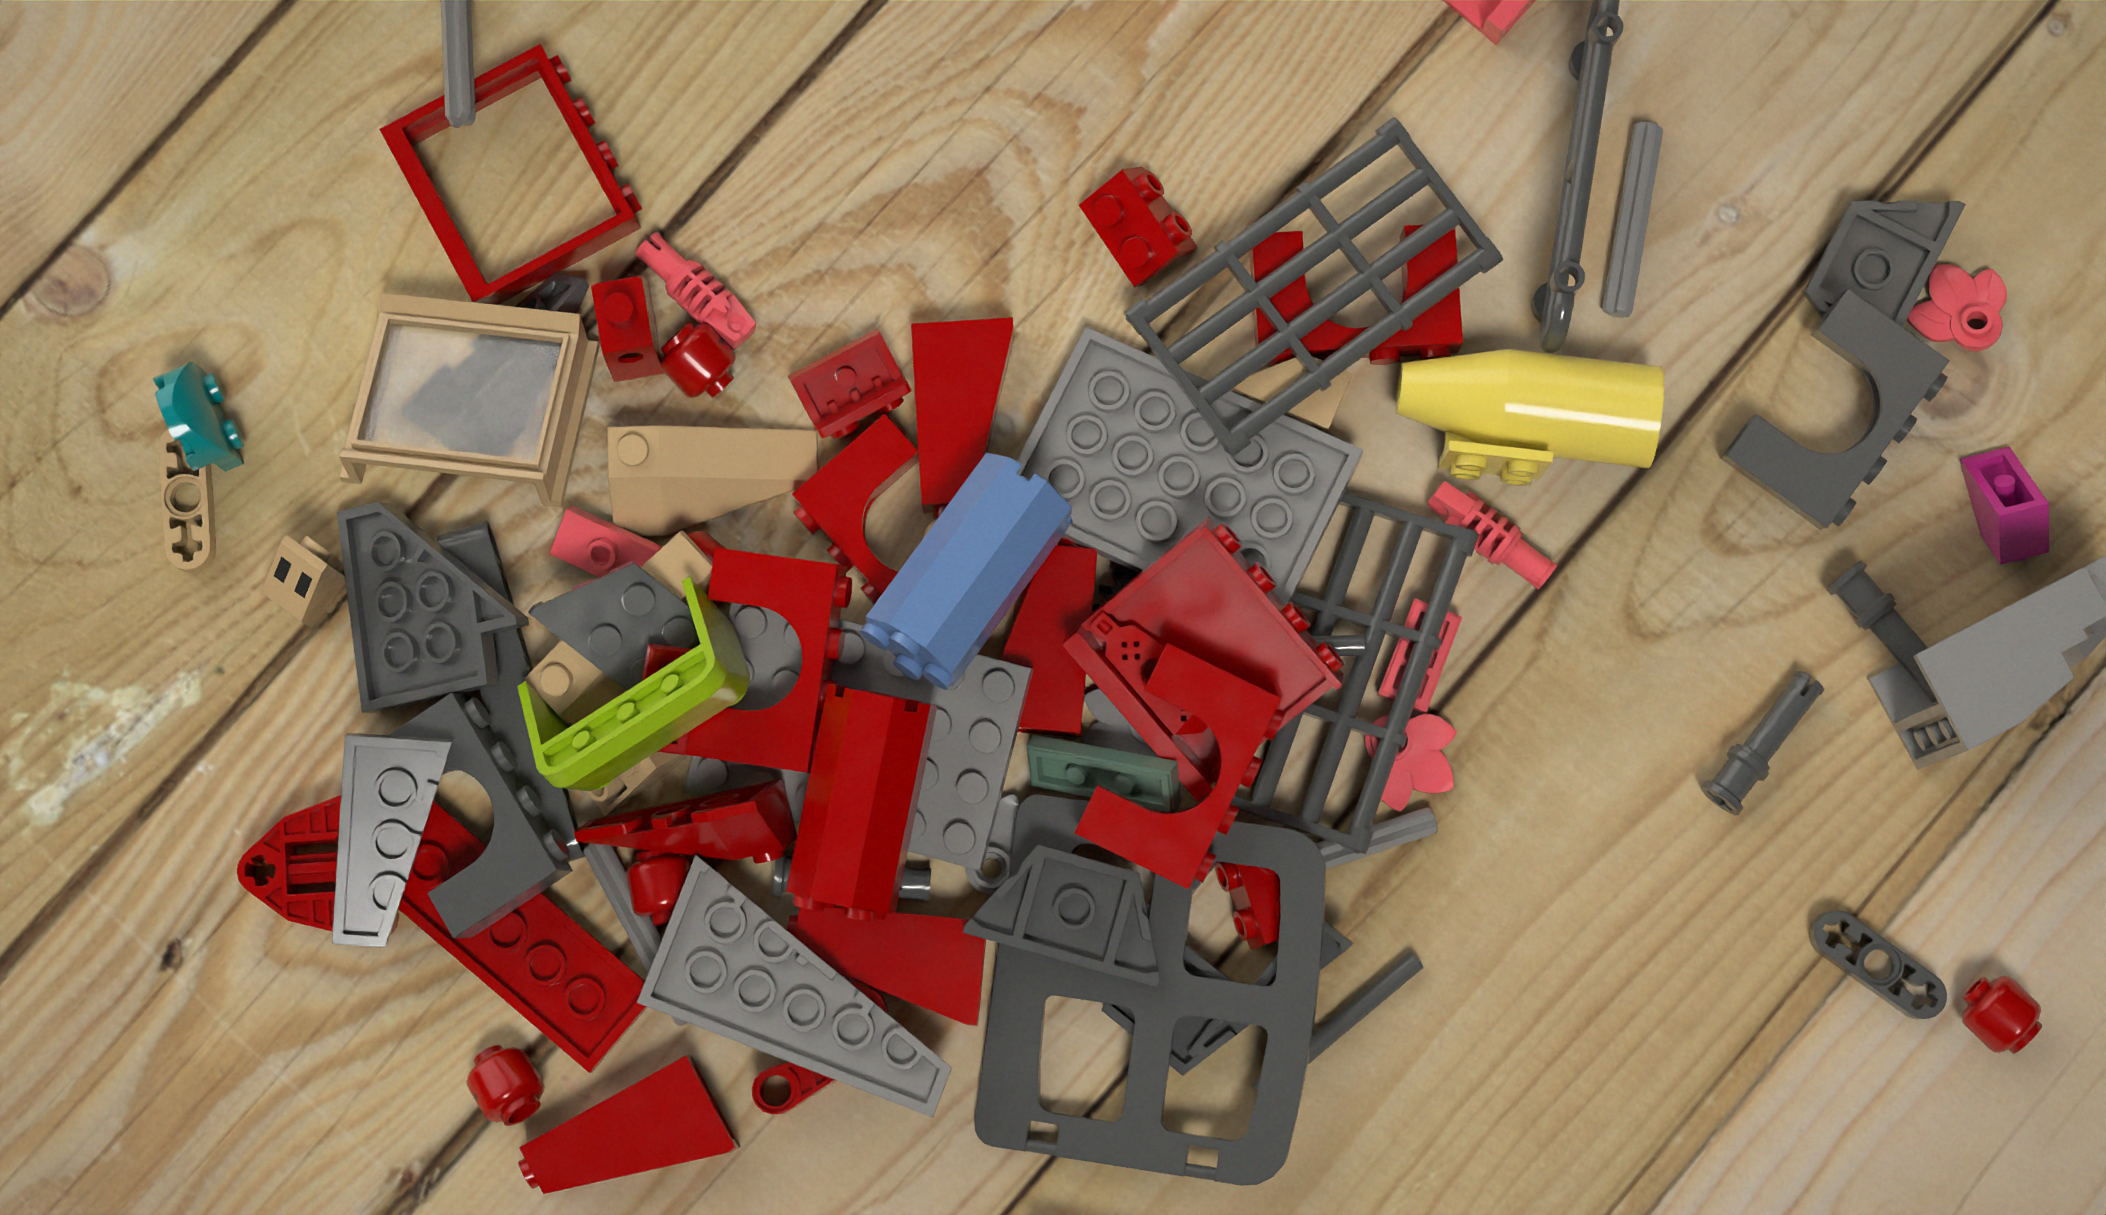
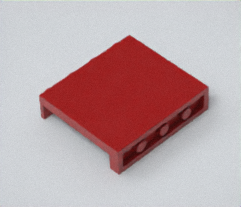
[1062,517,1344,802]

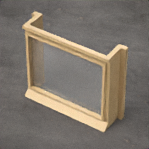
[339,292,600,507]

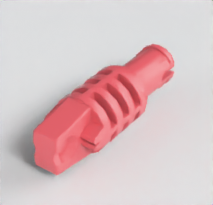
[636,232,756,349]
[1427,481,1558,590]

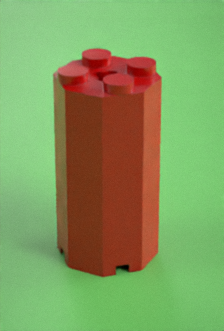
[786,684,938,922]

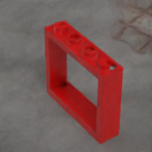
[379,44,642,305]

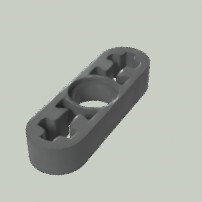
[1809,910,1947,1019]

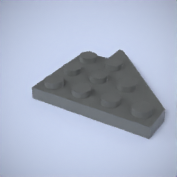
[337,501,529,713]

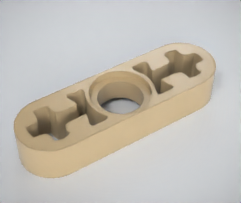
[158,429,216,573]

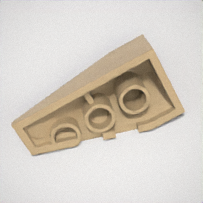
[607,426,818,537]
[524,531,713,724]

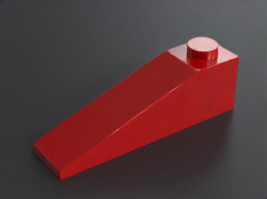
[574,778,797,864]

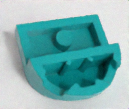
[153,362,245,472]

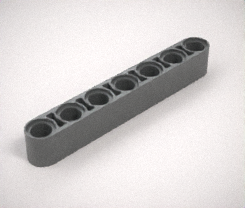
[437,520,585,862]

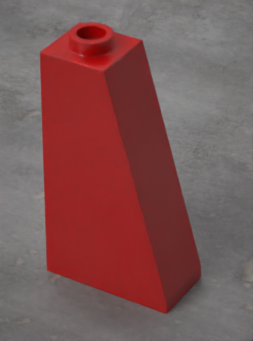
[911,317,1014,519]
[1000,538,1097,738]
[787,907,986,1026]
[518,1055,740,1194]

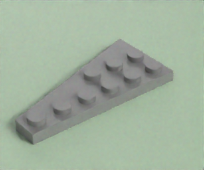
[637,855,952,1118]

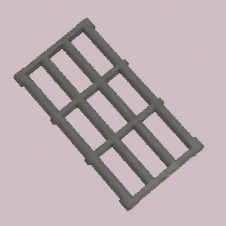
[1123,117,1503,457]
[1201,492,1479,854]

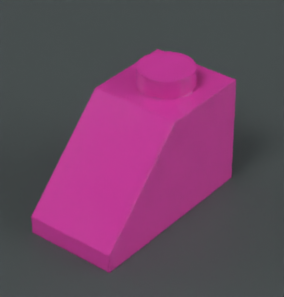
[1960,447,2050,565]

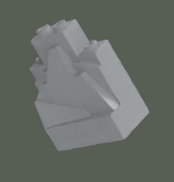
[1868,556,2106,770]

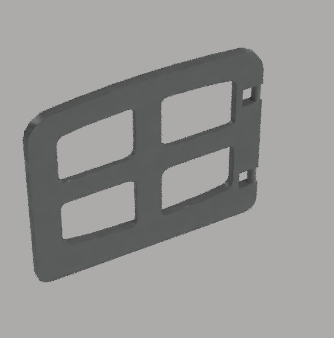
[975,795,1326,1185]

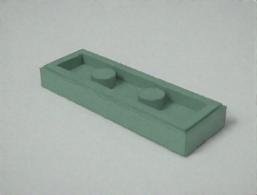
[1027,735,1181,813]

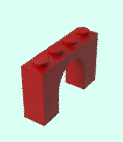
[1249,225,1463,368]
[792,414,919,605]
[685,547,852,773]
[1074,643,1286,889]

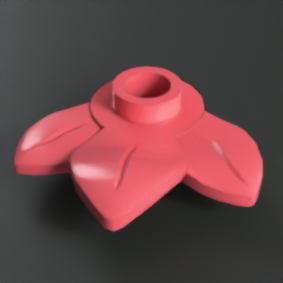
[1907,264,2007,351]
[1365,714,1457,811]

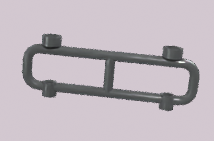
[1531,0,1623,353]

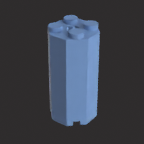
[860,453,1073,690]

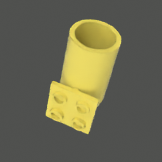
[1396,349,1664,486]

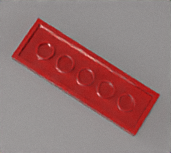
[399,801,648,1073]

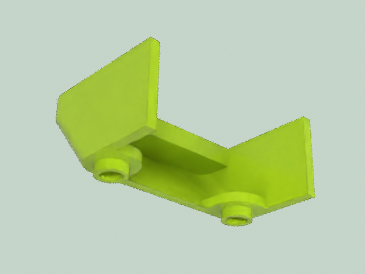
[517,576,750,791]

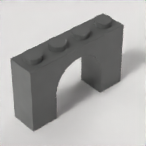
[1720,289,1950,530]
[389,693,573,938]

